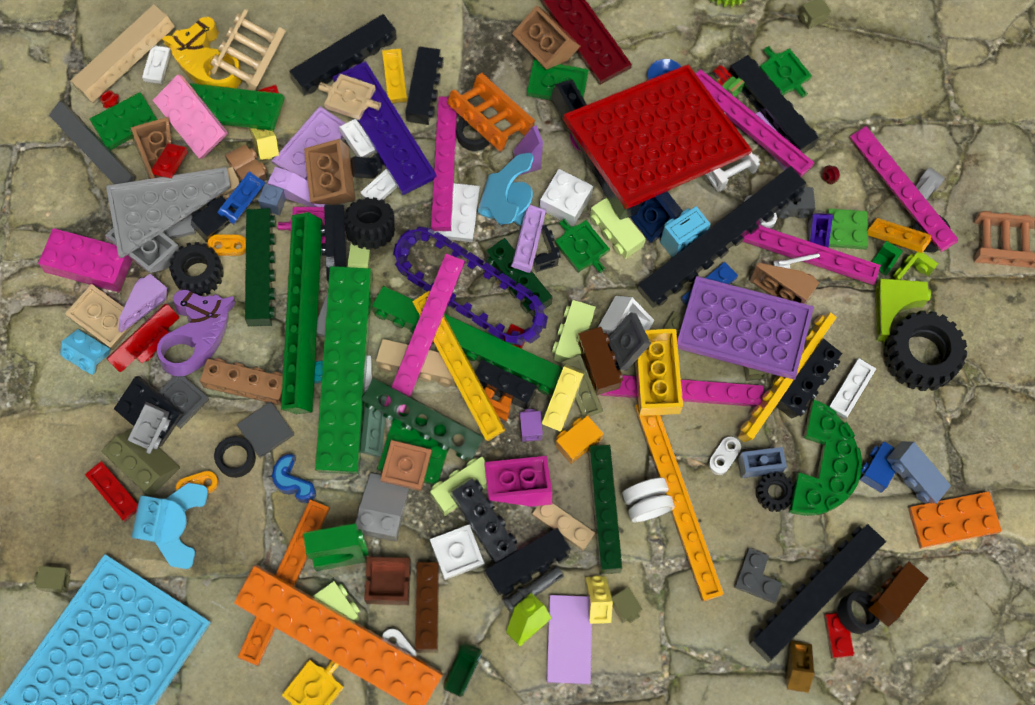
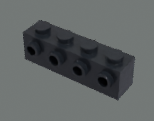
[405,46,444,125]
[776,338,842,419]
[449,478,518,563]
[484,527,571,596]

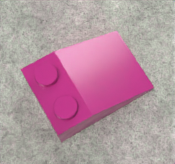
[484,456,552,507]

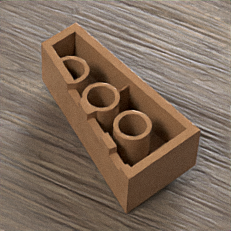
[131,117,175,179]

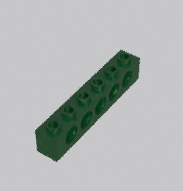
[362,378,484,461]

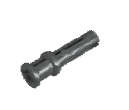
[502,566,564,614]

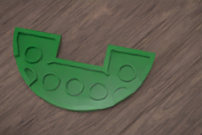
[789,400,862,516]

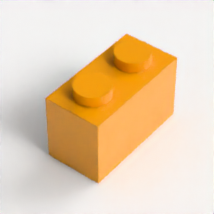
[555,415,604,464]

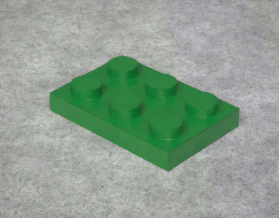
[527,60,589,100]
[89,92,158,150]

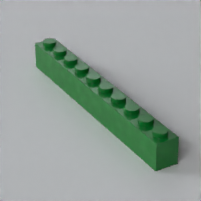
[281,212,322,415]
[372,286,563,395]

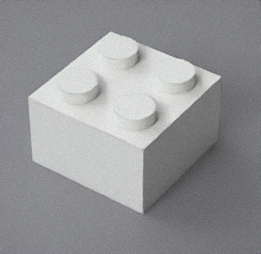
[540,169,593,226]

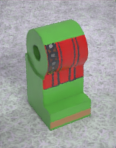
[707,65,744,97]

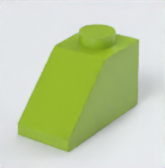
[506,593,552,647]

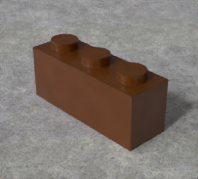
[577,327,623,396]
[868,561,929,627]

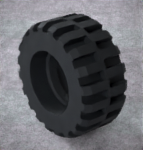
[884,310,967,391]

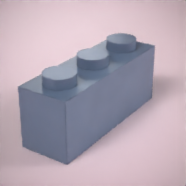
[887,441,951,504]

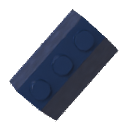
[630,191,683,243]

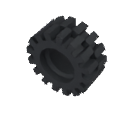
[756,472,794,512]

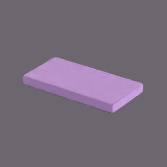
[272,106,346,180]
[547,595,592,685]

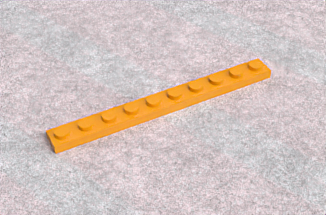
[635,405,724,602]

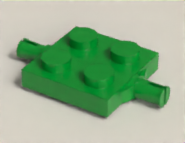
[759,46,812,98]
[555,218,610,274]

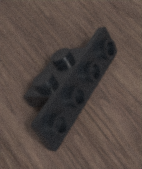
[321,204,346,282]

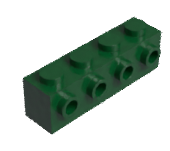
[485,238,553,317]

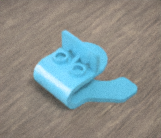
[478,153,534,225]
[131,483,208,569]

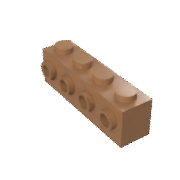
[200,358,283,406]

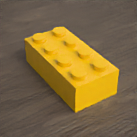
[635,329,683,416]

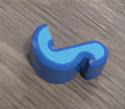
[272,454,316,503]

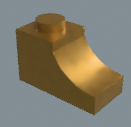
[786,641,815,693]

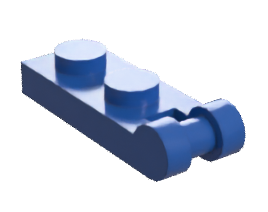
[217,171,265,225]

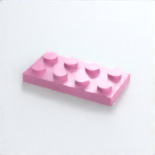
[153,74,228,159]

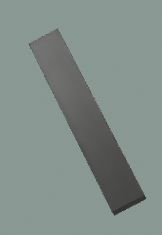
[49,101,136,185]

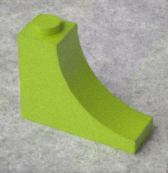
[875,279,931,342]

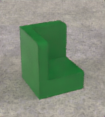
[872,241,903,276]

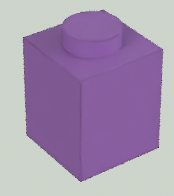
[520,409,543,442]

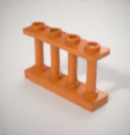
[447,73,535,151]

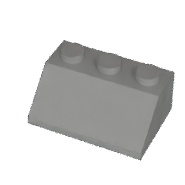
[105,228,179,273]

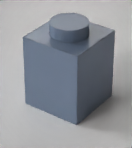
[258,184,286,216]

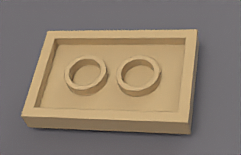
[65,284,139,350]

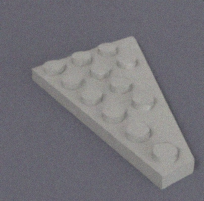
[106,167,230,258]

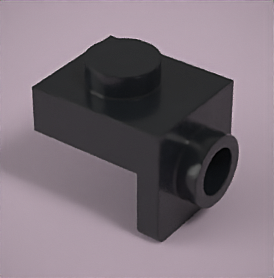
[351,153,383,179]

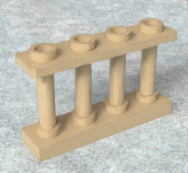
[210,9,286,91]

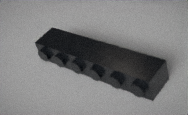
[289,14,397,96]
[729,55,819,153]

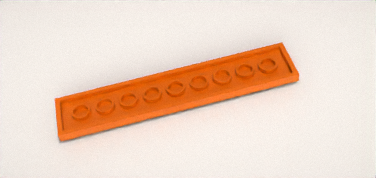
[234,564,444,705]

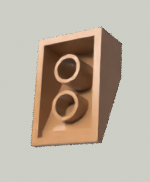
[750,263,819,304]

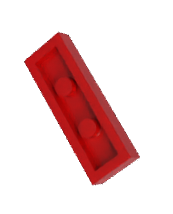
[85,461,138,522]

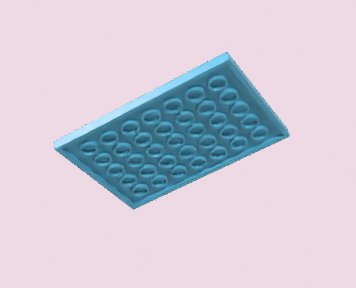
[0,555,211,705]

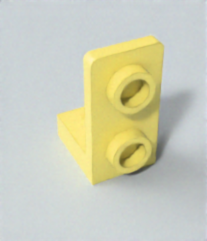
[585,576,613,623]

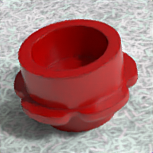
[100,90,119,108]

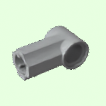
[916,167,945,200]

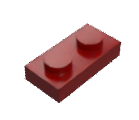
[152,143,187,179]
[824,613,854,659]

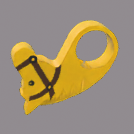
[162,17,242,88]

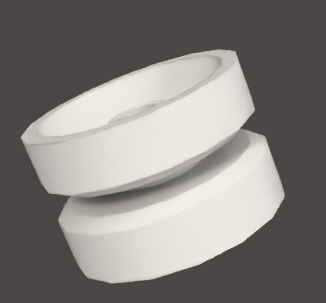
[622,478,675,522]

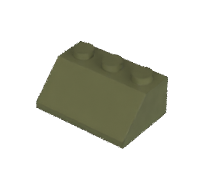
[101,429,180,497]

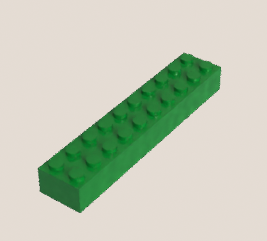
[315,266,373,475]

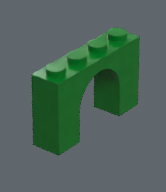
[303,523,369,571]

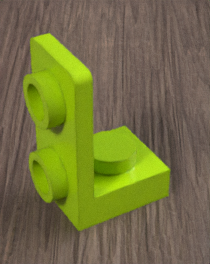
[893,252,939,280]

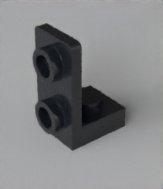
[533,224,561,273]

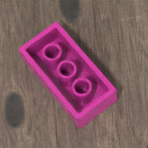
[38,228,133,293]

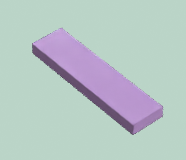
[511,205,546,273]

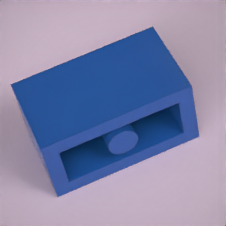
[860,441,895,493]

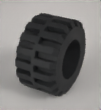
[344,197,395,250]
[169,242,224,296]

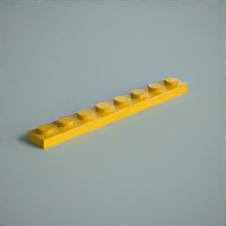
[412,291,506,441]
[738,312,837,442]

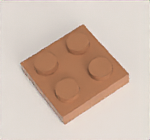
[380,440,432,491]

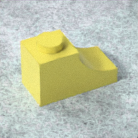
[249,128,279,160]

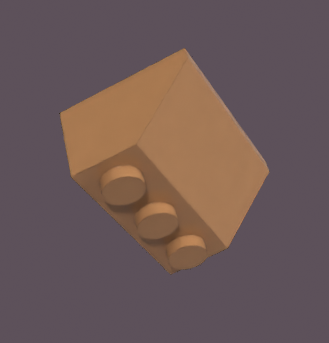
[512,5,580,69]
[304,139,355,205]

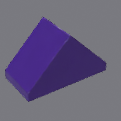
[807,213,833,248]

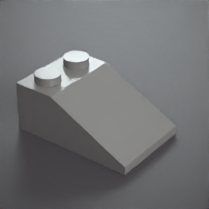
[356,473,410,542]

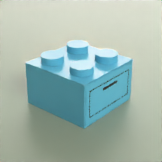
[660,206,711,258]

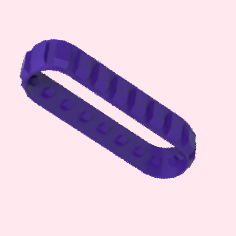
[393,226,548,346]

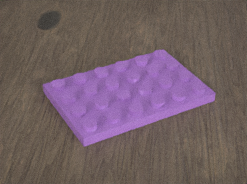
[677,276,814,380]

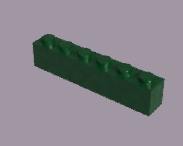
[245,208,276,327]
[588,445,622,575]

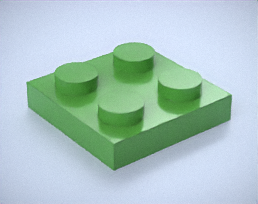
[827,209,868,250]

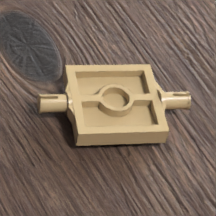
[319,74,381,120]

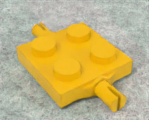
[282,660,344,705]

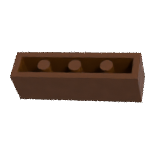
[415,562,439,653]

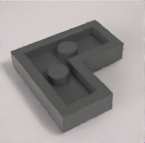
[735,548,782,604]

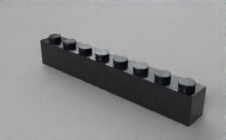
[551,79,643,220]
[750,524,887,663]

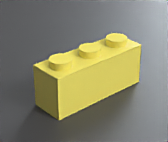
[542,364,585,431]

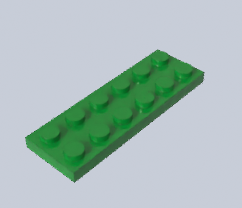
[189,83,285,131]

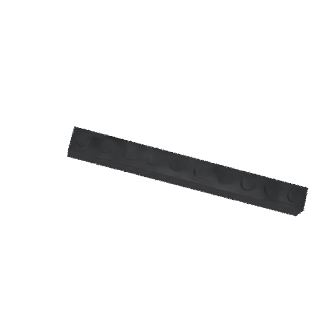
[638,166,806,308]

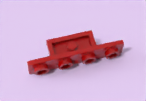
[107,304,179,372]

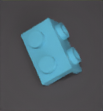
[60,329,110,375]

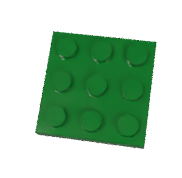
[378,412,448,485]

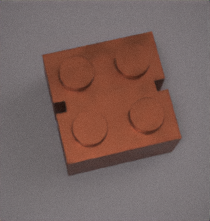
[364,557,411,605]

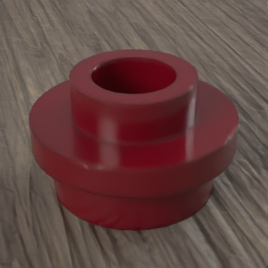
[822,165,840,185]

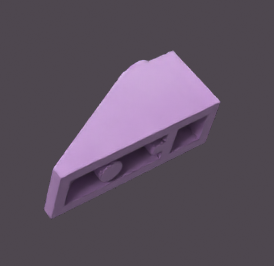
[268,167,328,207]
[118,274,167,333]

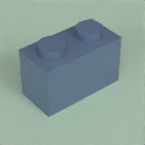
[738,447,787,478]

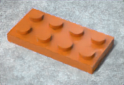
[908,491,1002,549]

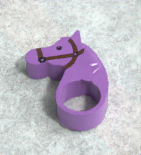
[157,290,235,376]

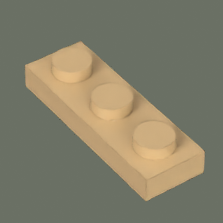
[532,503,595,551]

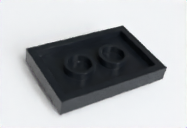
[114,376,184,447]

